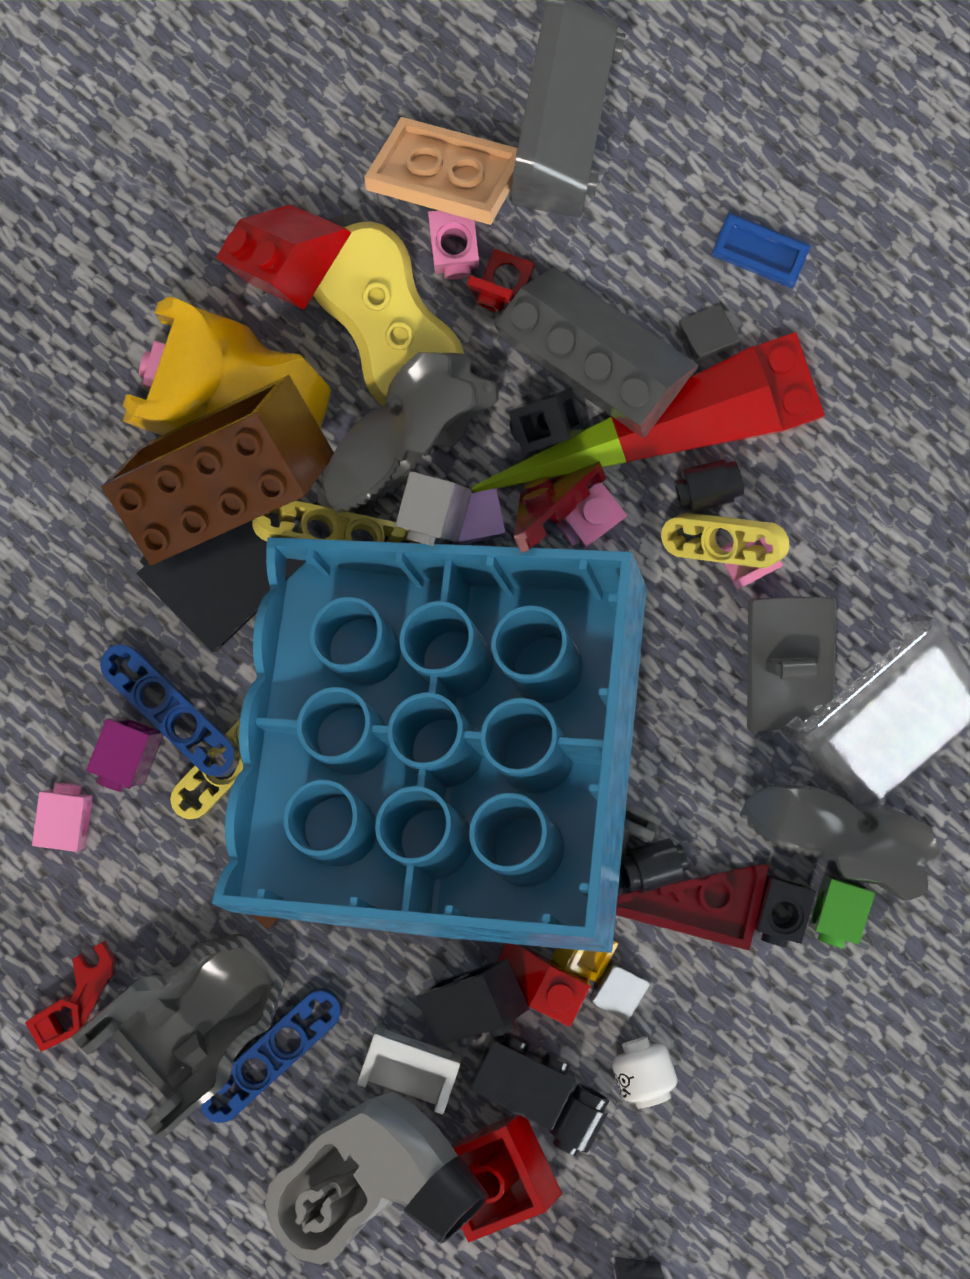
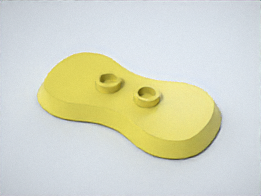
[313,221,464,406]

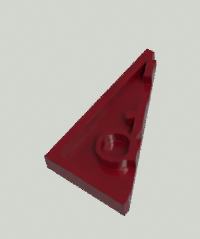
[514,461,607,553]
[616,864,769,951]

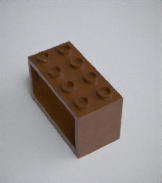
[101,375,334,566]

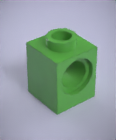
[809,875,875,948]

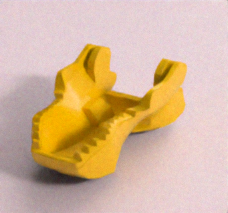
[122,296,331,435]

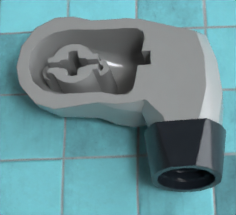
[265,1092,489,1265]

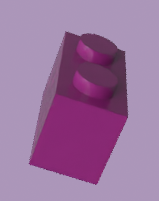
[86,717,164,792]

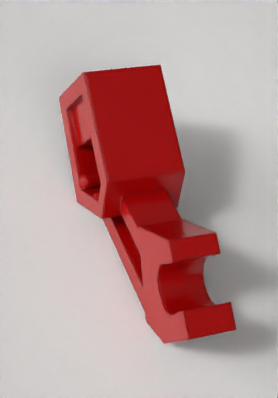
[25,940,116,1052]

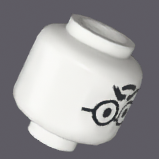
[612,1037,678,1109]

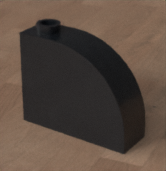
[136,520,306,652]

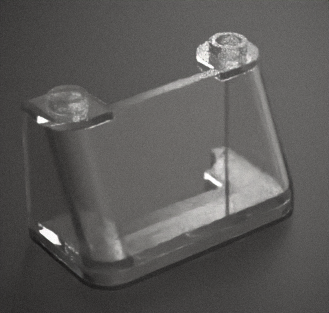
[780,614,970,810]

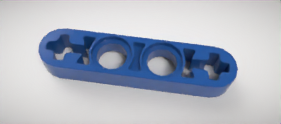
[100,644,240,777]
[200,988,342,1123]

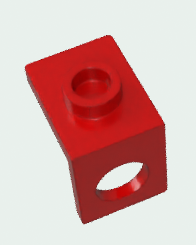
[467,249,535,313]

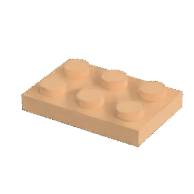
[364,117,518,225]

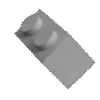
[395,471,472,546]

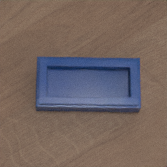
[711,212,811,289]

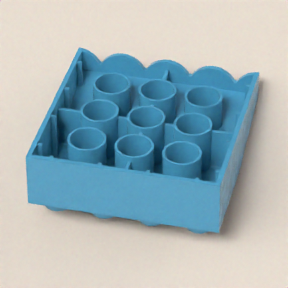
[212,537,647,953]

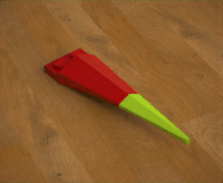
[472,332,825,492]

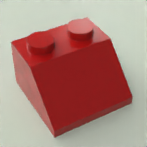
[216,204,351,310]
[451,1113,562,1243]

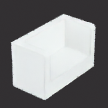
[357,1026,461,1115]

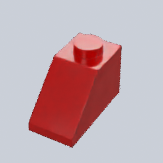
[497,943,591,1027]

